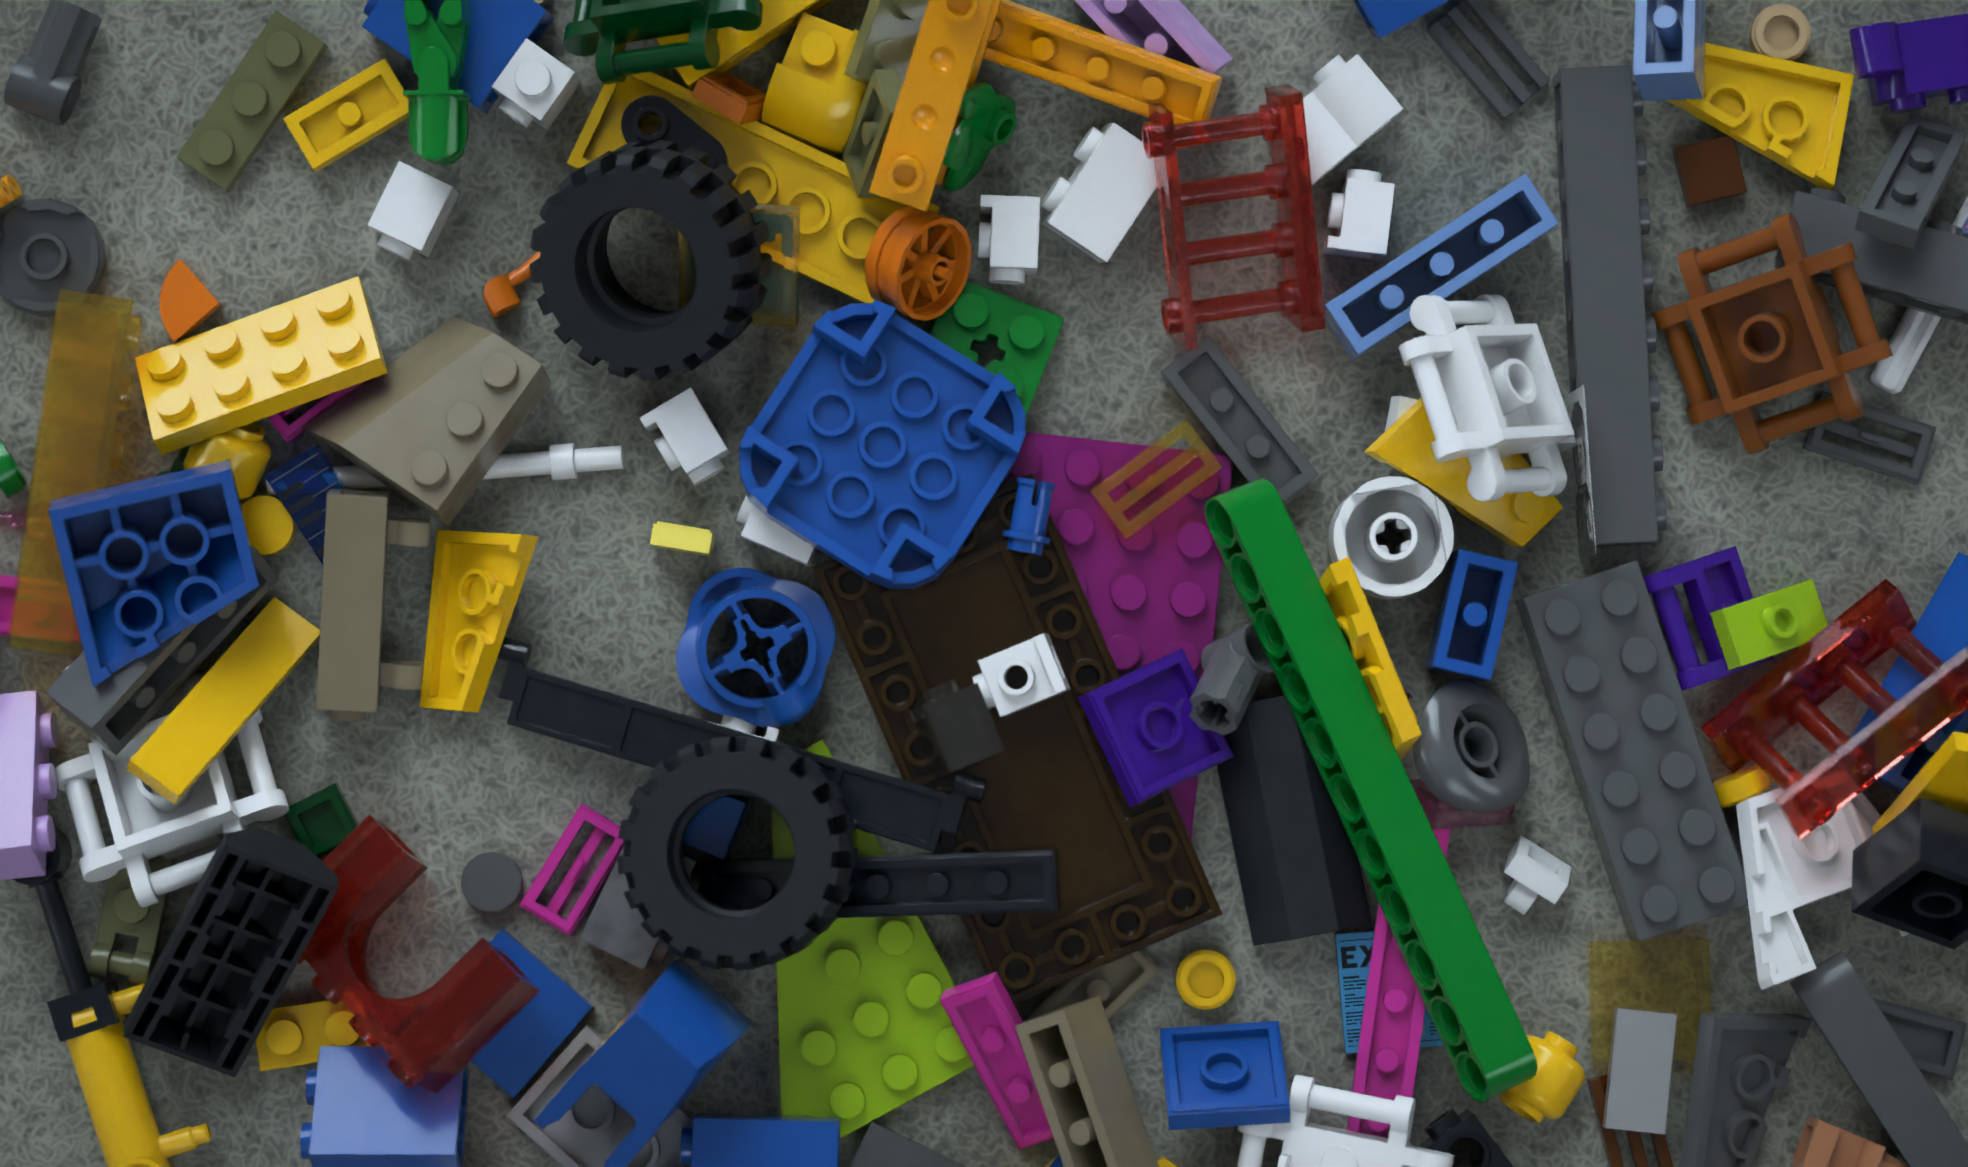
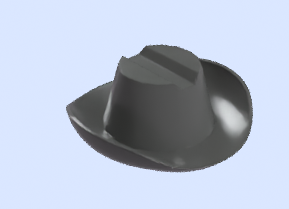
[1413,679,1530,812]

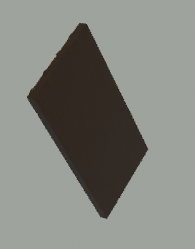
[812,473,1222,1004]

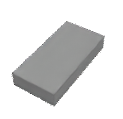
[1602,1007,1677,1135]

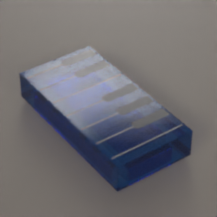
[265,442,347,564]

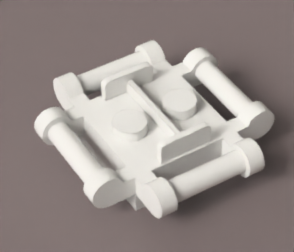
[1398,294,1577,502]
[55,674,289,908]
[1237,1074,1454,1167]

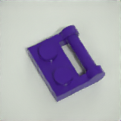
[1643,546,1774,691]

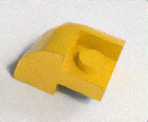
[761,12,868,155]

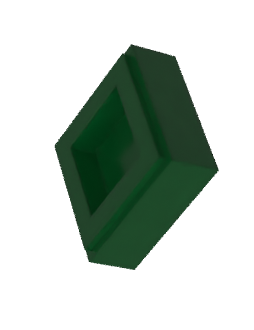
[285,783,364,859]

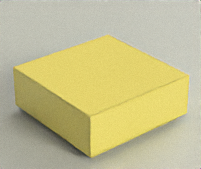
[650,521,716,557]

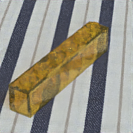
[6,289,142,657]

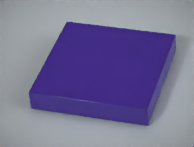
[1078,648,1234,807]

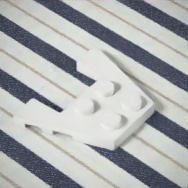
[1736,766,1910,990]

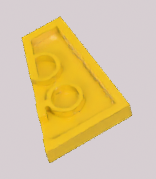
[1666,43,1854,190]
[1364,380,1563,547]
[420,530,539,713]
[1319,557,1422,760]

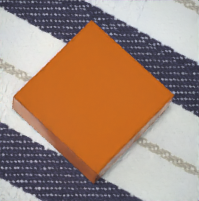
[691,71,766,125]

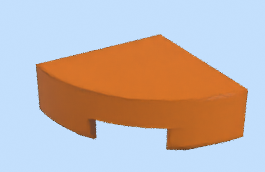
[159,259,222,343]

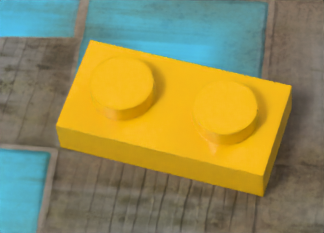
[283,58,408,172]
[256,993,380,1071]

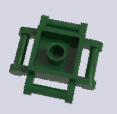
[563,0,764,84]

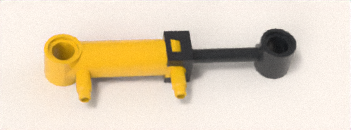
[14,827,212,1167]

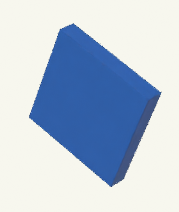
[424,929,594,1098]
[1160,1021,1290,1130]

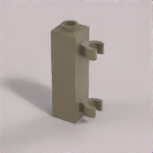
[316,488,431,721]

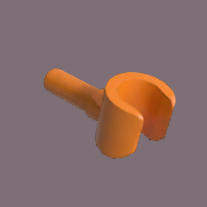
[483,251,540,318]

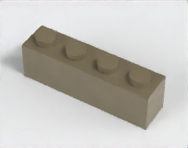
[1015,996,1159,1167]

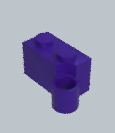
[1849,14,1968,113]

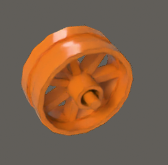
[865,206,972,321]

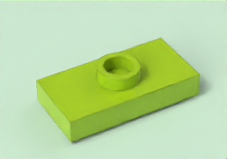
[1710,579,1831,670]

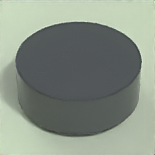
[461,852,523,912]

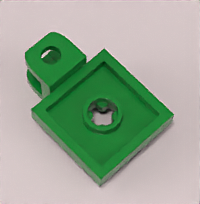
[930,281,1064,419]

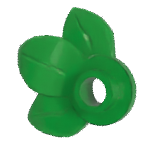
[942,82,1017,192]

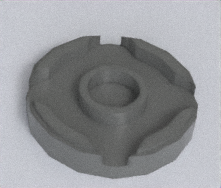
[0,198,106,317]

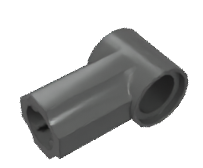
[4,0,102,126]
[1189,623,1273,736]

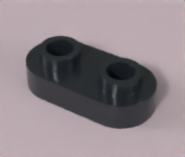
[621,95,729,169]

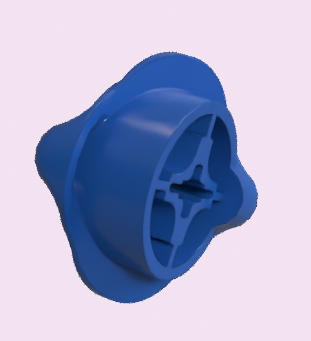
[676,568,835,727]

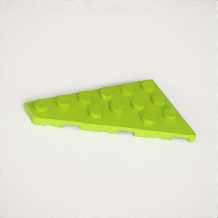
[771,739,974,1138]

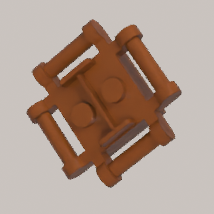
[1651,213,1893,454]

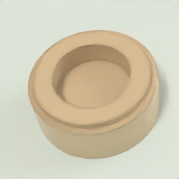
[1749,4,1811,61]

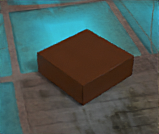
[1672,135,1747,208]

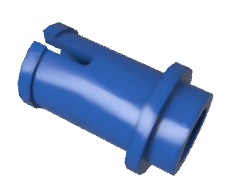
[1003,477,1056,555]

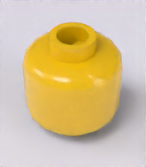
[183,422,272,500]
[1499,1031,1586,1125]

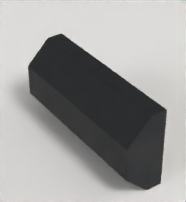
[1217,695,1371,946]
[123,828,338,1077]

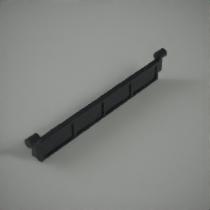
[497,636,988,852]

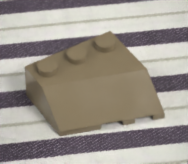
[302,317,551,527]

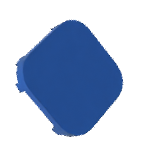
[739,300,1026,589]

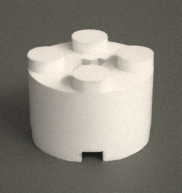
[1328,476,1454,600]

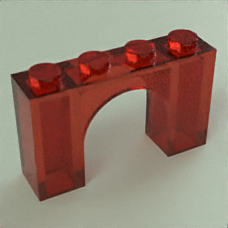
[298,814,540,1094]

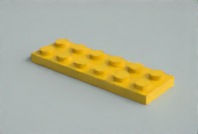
[567,72,940,303]

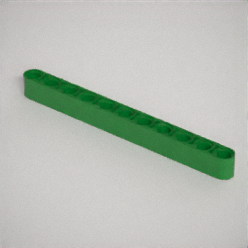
[1205,478,1537,1102]

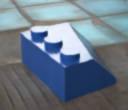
[48,460,259,687]

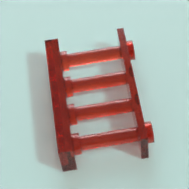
[1142,84,1326,350]
[1700,579,1968,840]

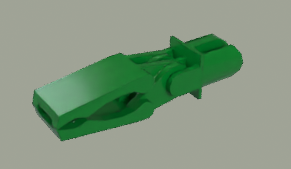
[403,0,473,166]

